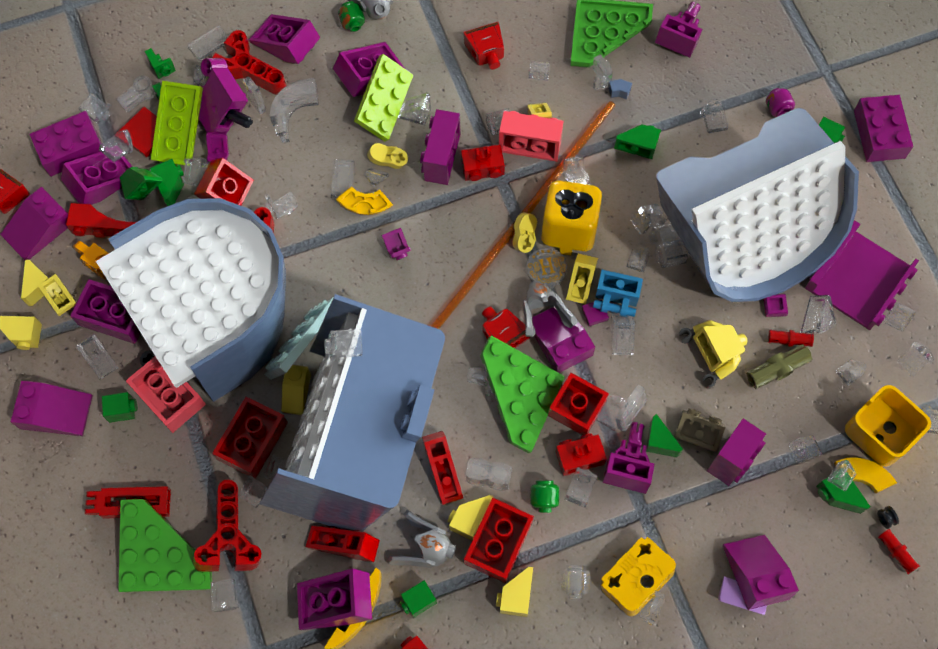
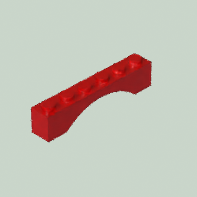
[66,203,136,238]

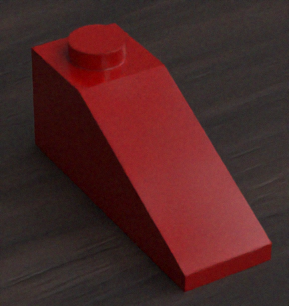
[422,431,463,505]
[305,526,380,562]

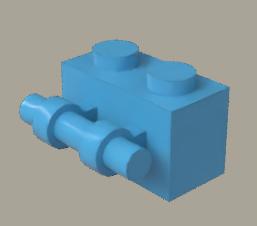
[593,270,643,317]

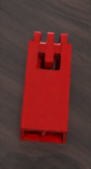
[85,486,171,519]

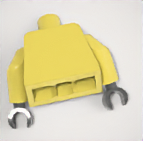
[679,320,748,389]

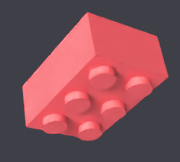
[499,111,564,162]
[126,356,206,433]

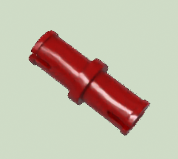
[768,330,814,347]
[878,529,920,575]

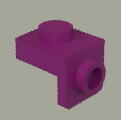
[206,131,229,162]
[381,228,411,260]

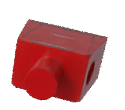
[464,22,504,70]
[0,169,30,214]
[482,306,530,348]

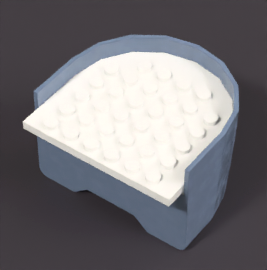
[656,108,859,302]
[96,198,286,402]

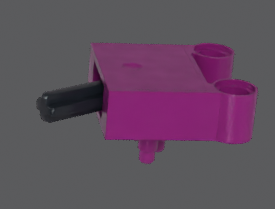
[199,58,253,132]

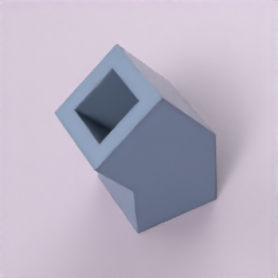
[608,79,632,99]

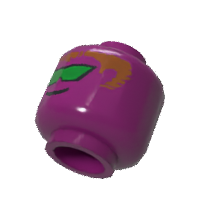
[766,88,795,117]

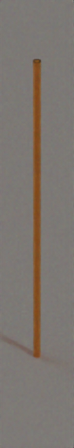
[431,101,615,329]

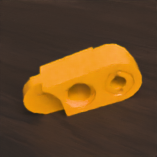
[73,241,109,280]

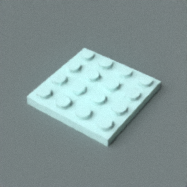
[264,297,334,380]

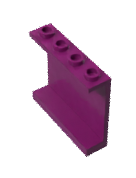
[805,220,919,330]

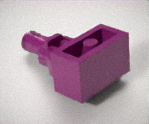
[655,2,703,58]
[603,422,655,494]

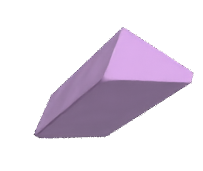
[718,576,767,615]

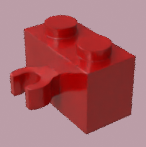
[461,144,505,181]
[555,433,607,476]

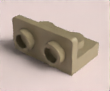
[674,408,726,452]

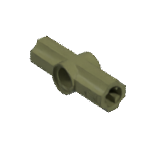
[747,344,813,389]

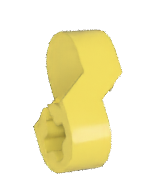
[367,143,408,169]
[513,212,537,253]

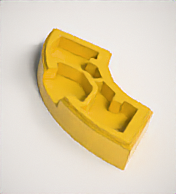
[336,186,393,215]
[834,458,897,493]

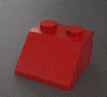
[194,158,254,206]

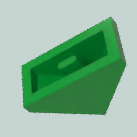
[646,414,683,458]

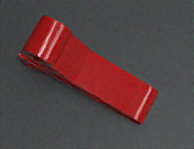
[212,30,286,95]
[193,479,262,572]

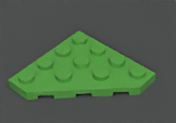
[570,0,653,67]
[480,335,565,453]
[119,499,212,592]

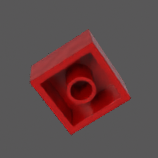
[548,373,609,435]

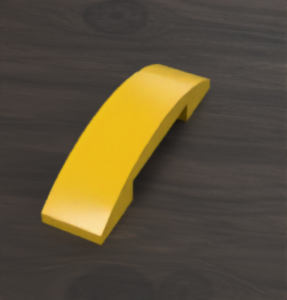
[324,568,382,649]

